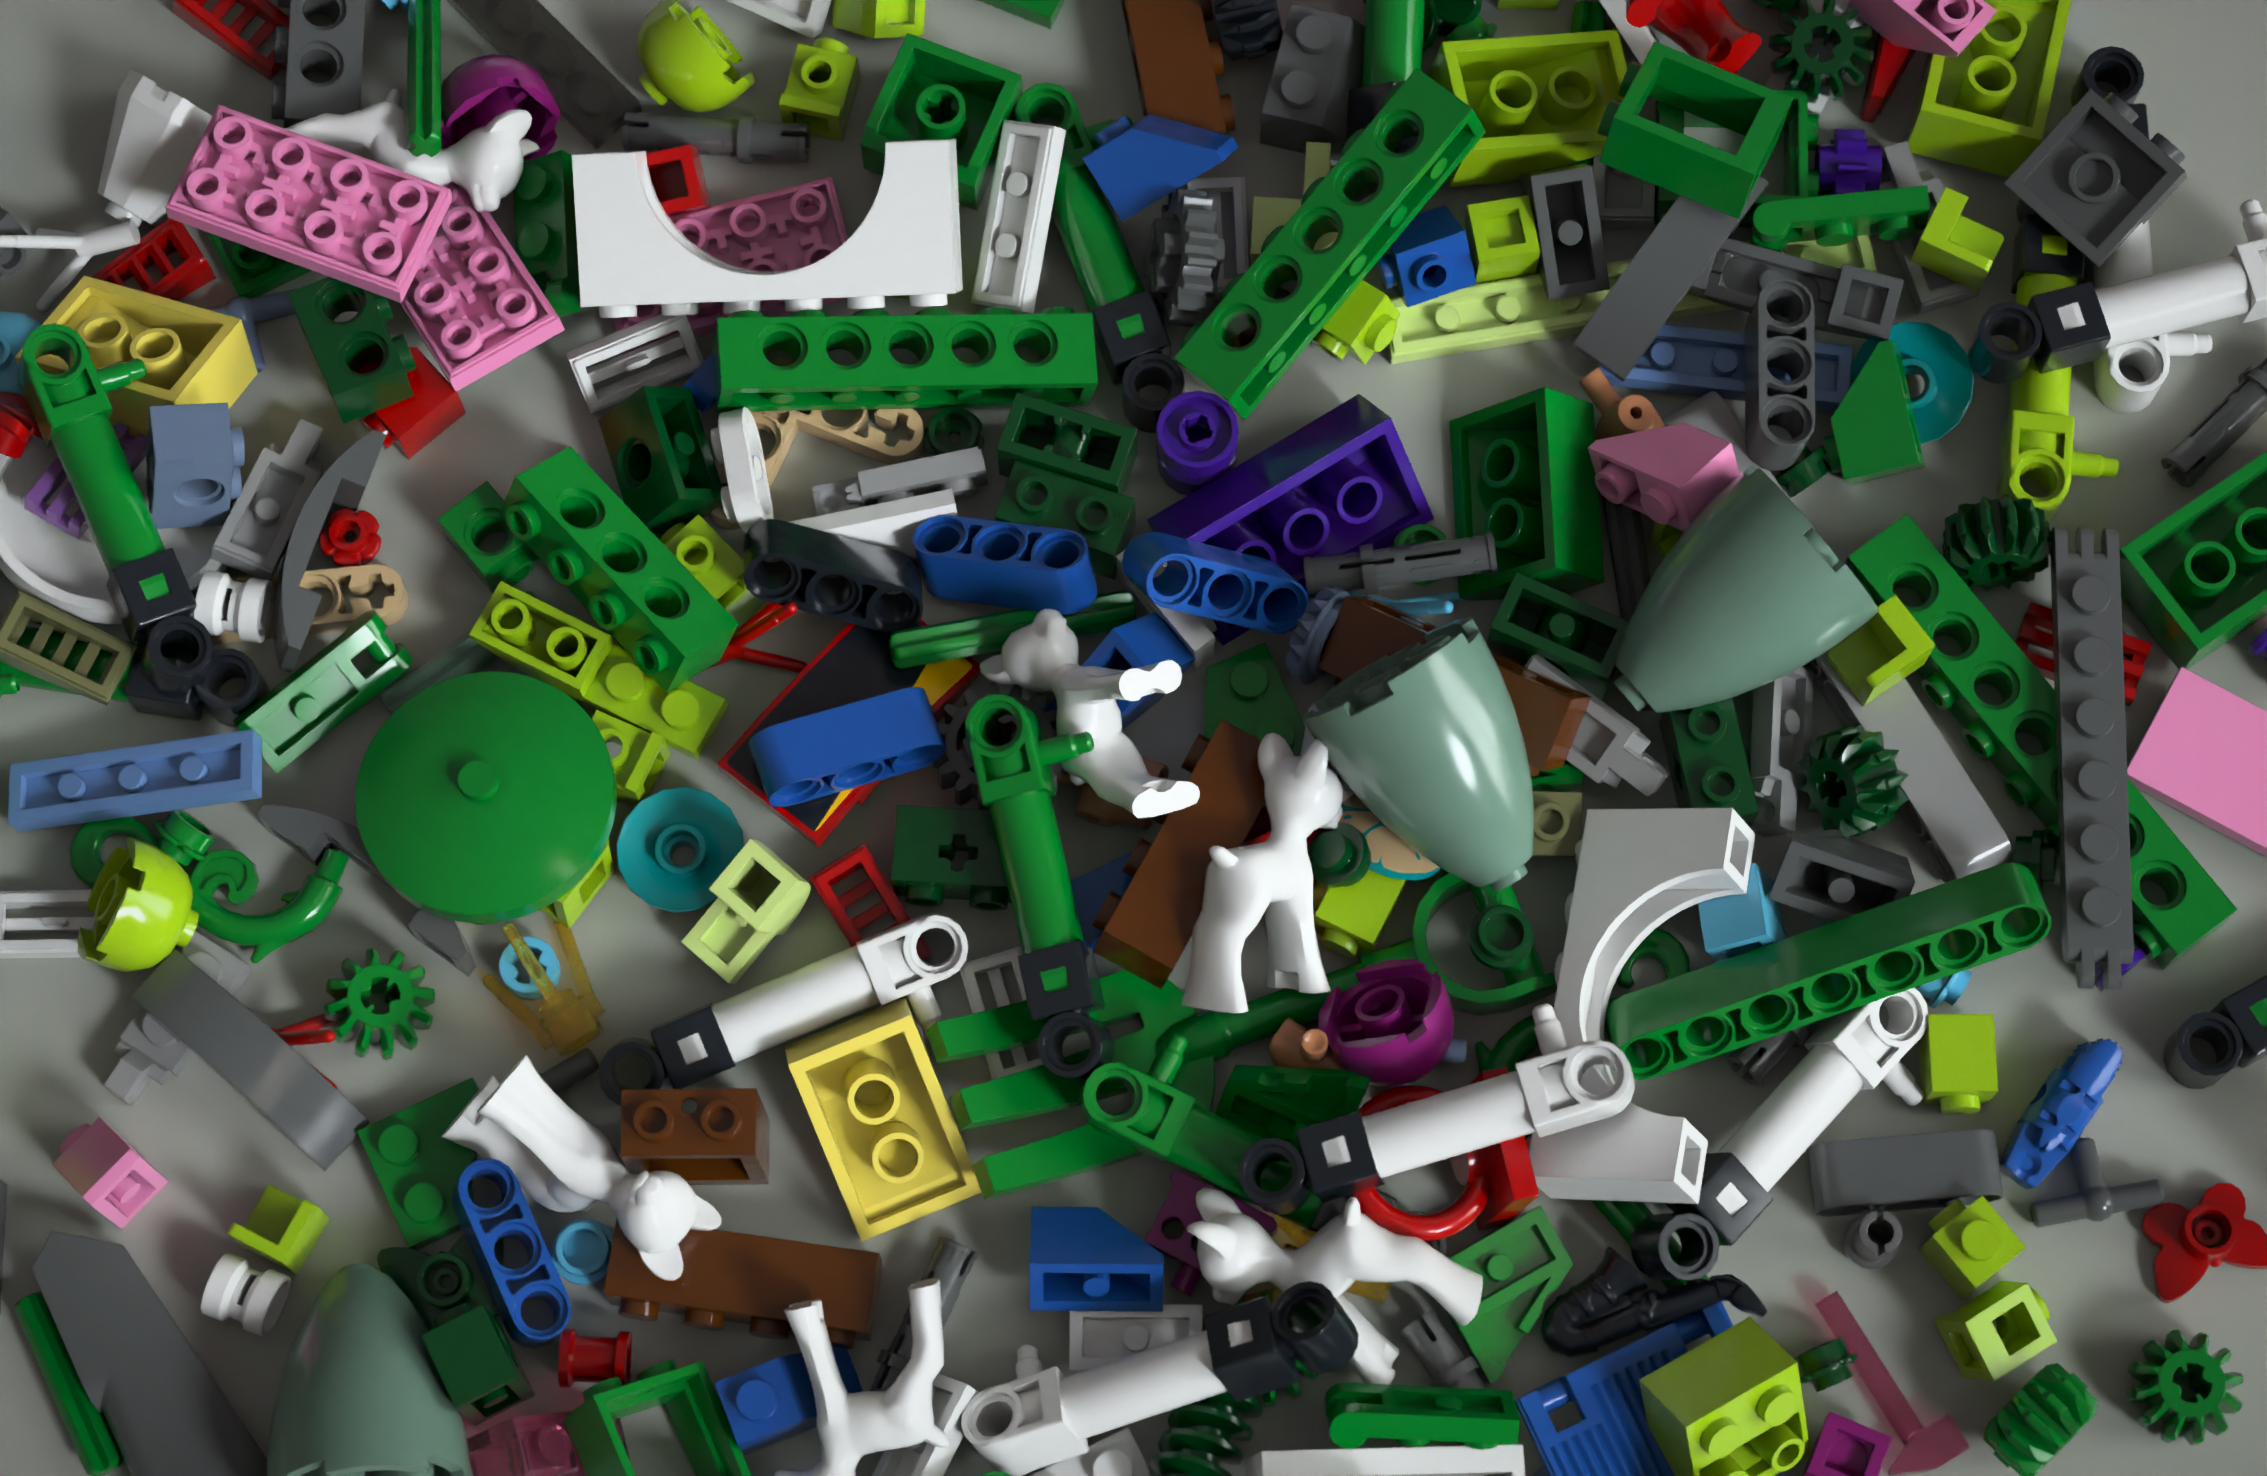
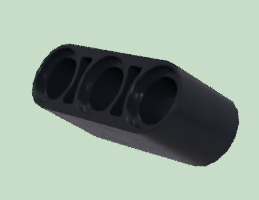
[743,519,923,633]

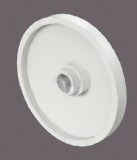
[0,424,236,624]

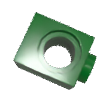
[437,481,539,594]

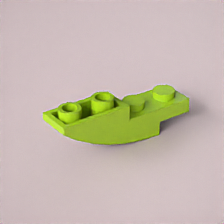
[469,581,729,761]

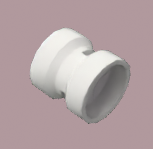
[194,570,275,643]
[201,1252,291,1338]

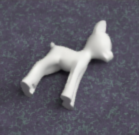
[284,89,540,212]
[980,609,1200,818]
[1181,733,1343,1013]
[441,1054,722,1281]
[1187,1188,1483,1385]
[774,1278,950,1476]

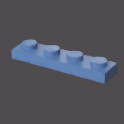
[1598,324,1853,412]
[8,729,262,832]

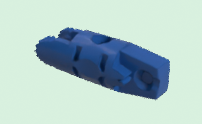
[1999,1038,2123,1189]

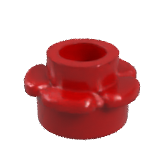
[319,508,382,567]

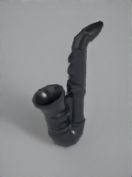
[1541,1246,1767,1357]

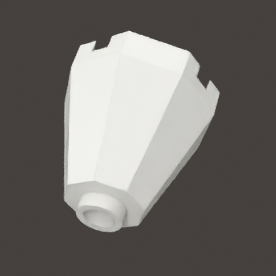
[97,70,212,228]

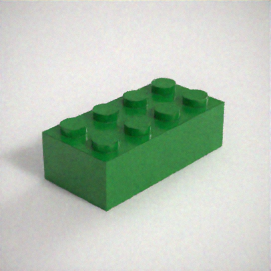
[2120,451,2267,669]

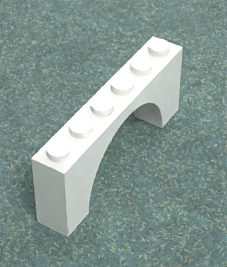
[572,139,963,318]
[1526,808,1755,1204]

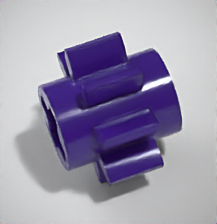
[1814,129,1882,195]

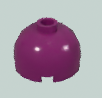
[441,54,561,162]
[1319,959,1454,1086]

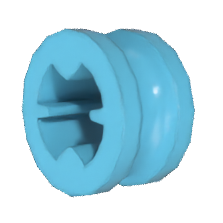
[499,937,561,1000]

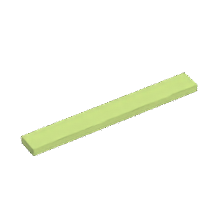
[1387,235,1877,364]

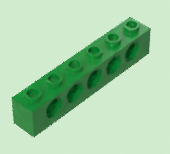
[1174,68,1486,420]
[712,306,1098,412]

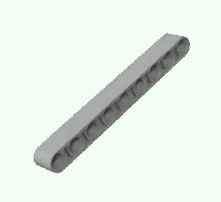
[1661,391,2013,883]

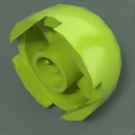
[637,0,755,113]
[78,837,199,972]

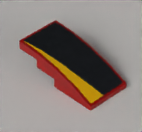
[717,592,981,848]

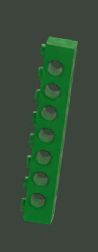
[1845,514,2238,970]

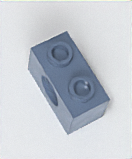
[145,403,245,529]

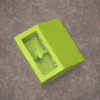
[1639,1317,1811,1476]

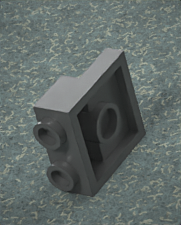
[2004,89,2187,268]

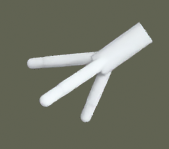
[0,220,140,312]

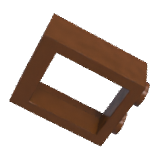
[620,1088,770,1185]

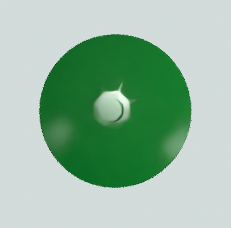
[355,671,617,923]

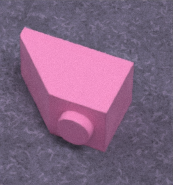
[52,1117,168,1229]

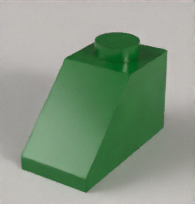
[1824,339,1926,485]

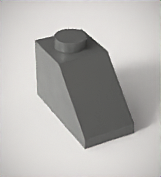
[1519,163,1610,300]
[1767,836,1915,921]

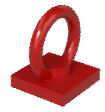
[1349,1067,1539,1241]

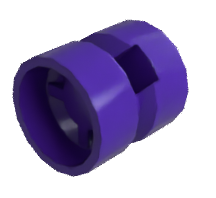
[1156,390,1239,496]

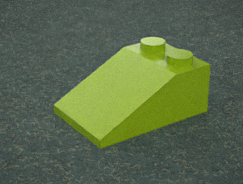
[1907,0,2071,178]
[1427,30,1639,187]

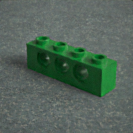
[499,446,739,693]

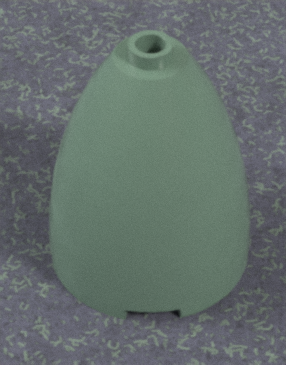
[1613,466,1879,713]
[1301,617,1535,891]
[267,1263,472,1476]

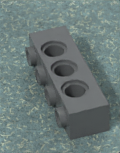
[271,0,366,128]

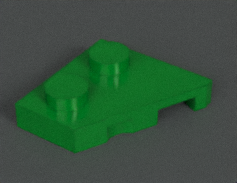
[1204,642,1305,756]
[1215,1065,1371,1149]
[357,1077,479,1250]
[1445,1206,1574,1383]

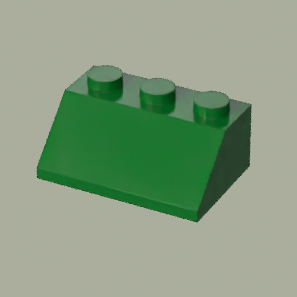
[1449,387,1605,601]

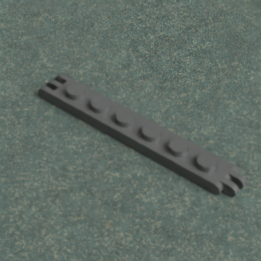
[2050,527,2134,989]

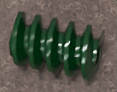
[1148,1391,1263,1476]

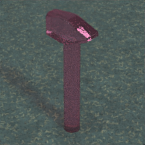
[1815,1291,1970,1476]

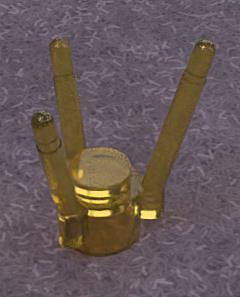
[482,920,605,1056]

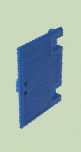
[1515,1302,1799,1476]

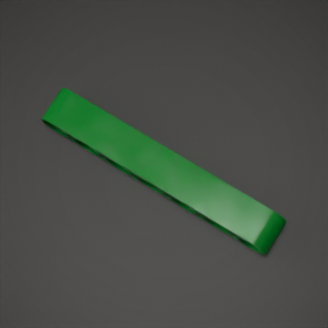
[1604,862,2051,1080]

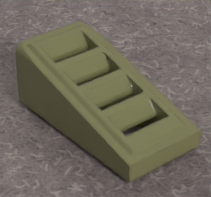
[0,590,137,705]

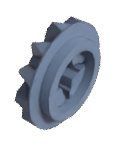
[1286,586,1350,685]

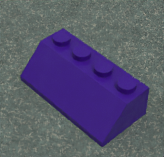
[1147,394,1434,646]

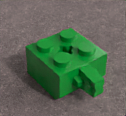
[860,33,1023,211]

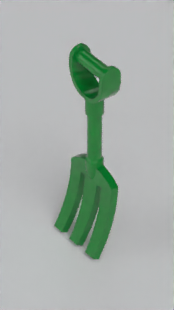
[926,873,1557,1199]

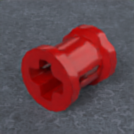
[558,1328,633,1388]

